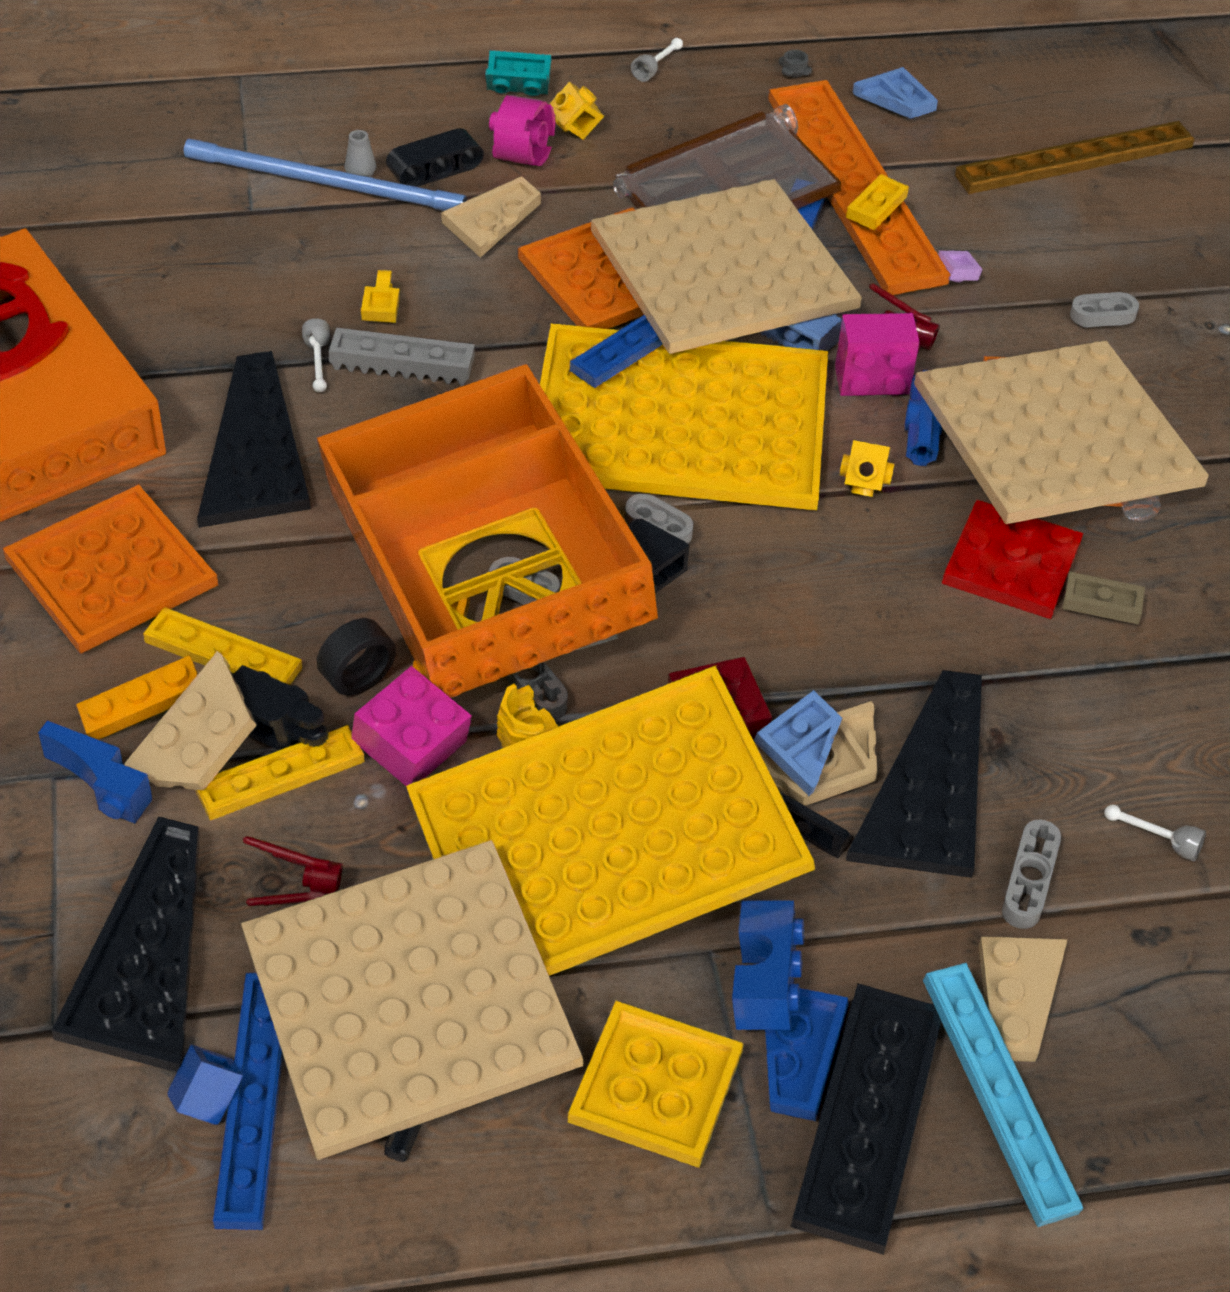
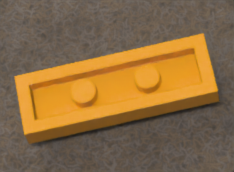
[76,655,198,740]

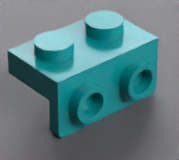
[485,50,552,96]

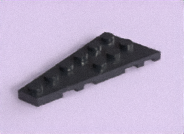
[197,351,311,528]
[846,670,982,878]
[51,816,200,1072]

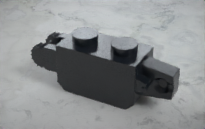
[231,665,329,749]

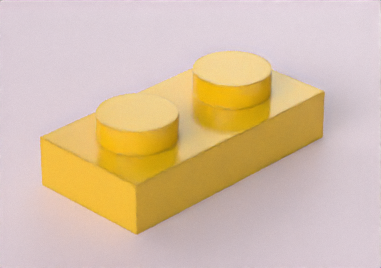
[846,174,909,230]

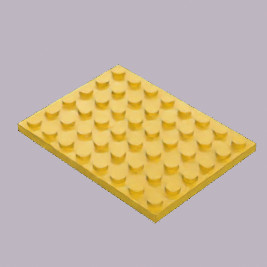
[540,323,828,510]
[406,666,815,976]

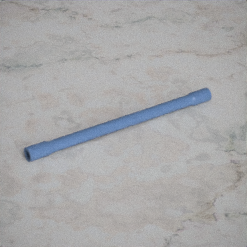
[184,138,467,211]

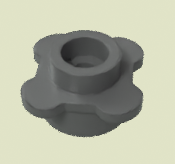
[779,50,812,78]

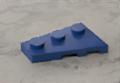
[765,988,849,1121]

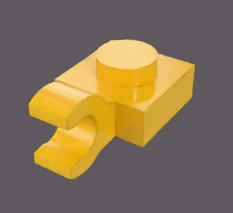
[361,270,400,323]

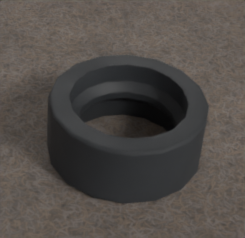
[316,618,396,696]

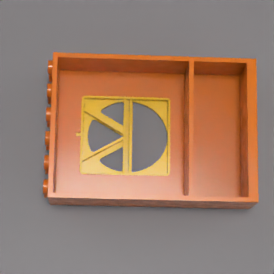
[317,364,658,698]

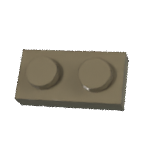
[1062,571,1145,624]

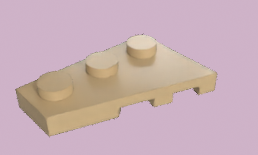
[442,176,541,258]
[979,937,1068,1062]

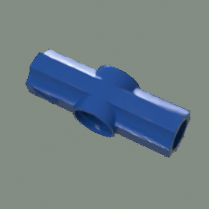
[904,370,942,466]

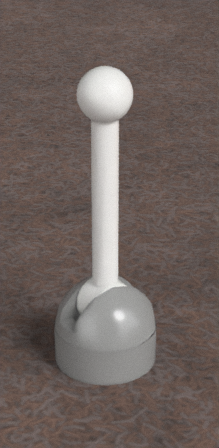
[631,38,683,82]
[302,319,330,393]
[1104,805,1206,862]

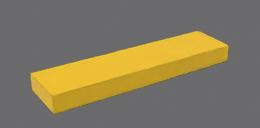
[143,607,302,685]
[195,725,365,821]

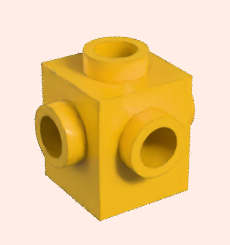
[550,81,604,140]
[839,440,894,497]

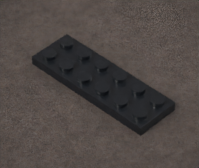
[791,983,941,1255]

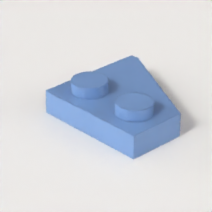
[853,67,938,119]
[754,690,842,796]

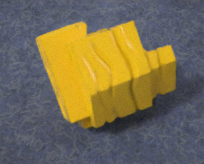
[497,684,558,748]

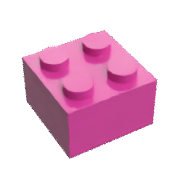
[835,313,919,396]
[351,666,472,786]

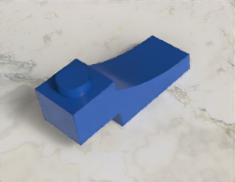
[38,721,152,824]

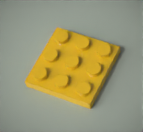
[568,1001,744,1168]

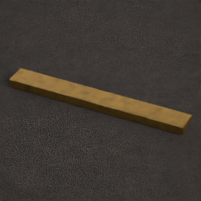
[955,121,1194,194]

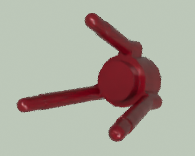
[869,283,940,353]
[243,836,343,906]

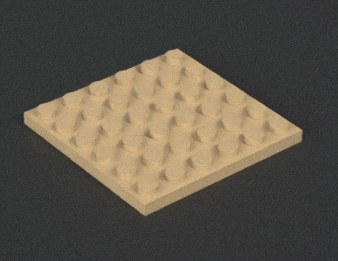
[591,179,862,354]
[914,341,1209,524]
[241,840,583,1160]

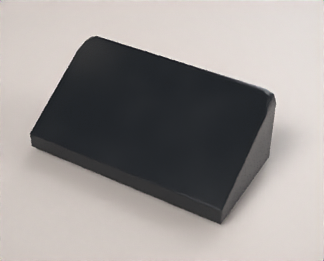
[779,791,853,858]

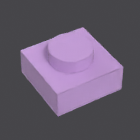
[938,251,982,282]

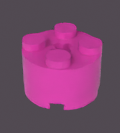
[489,95,555,166]

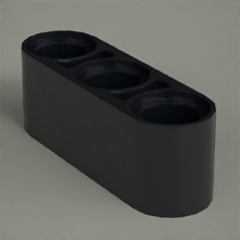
[386,128,484,187]

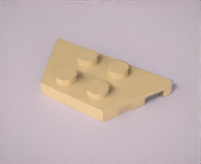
[123,651,256,790]
[754,701,877,806]

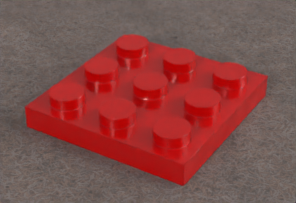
[942,499,1084,619]

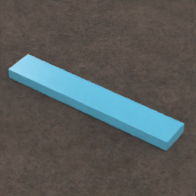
[923,963,1084,1227]

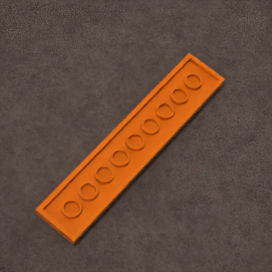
[768,80,950,295]

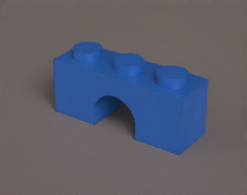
[732,900,804,1030]

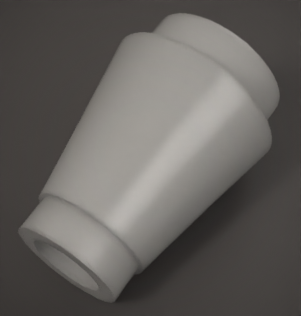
[344,130,377,177]

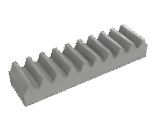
[329,328,475,386]

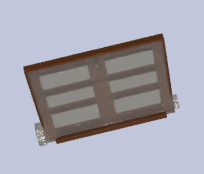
[613,104,841,209]

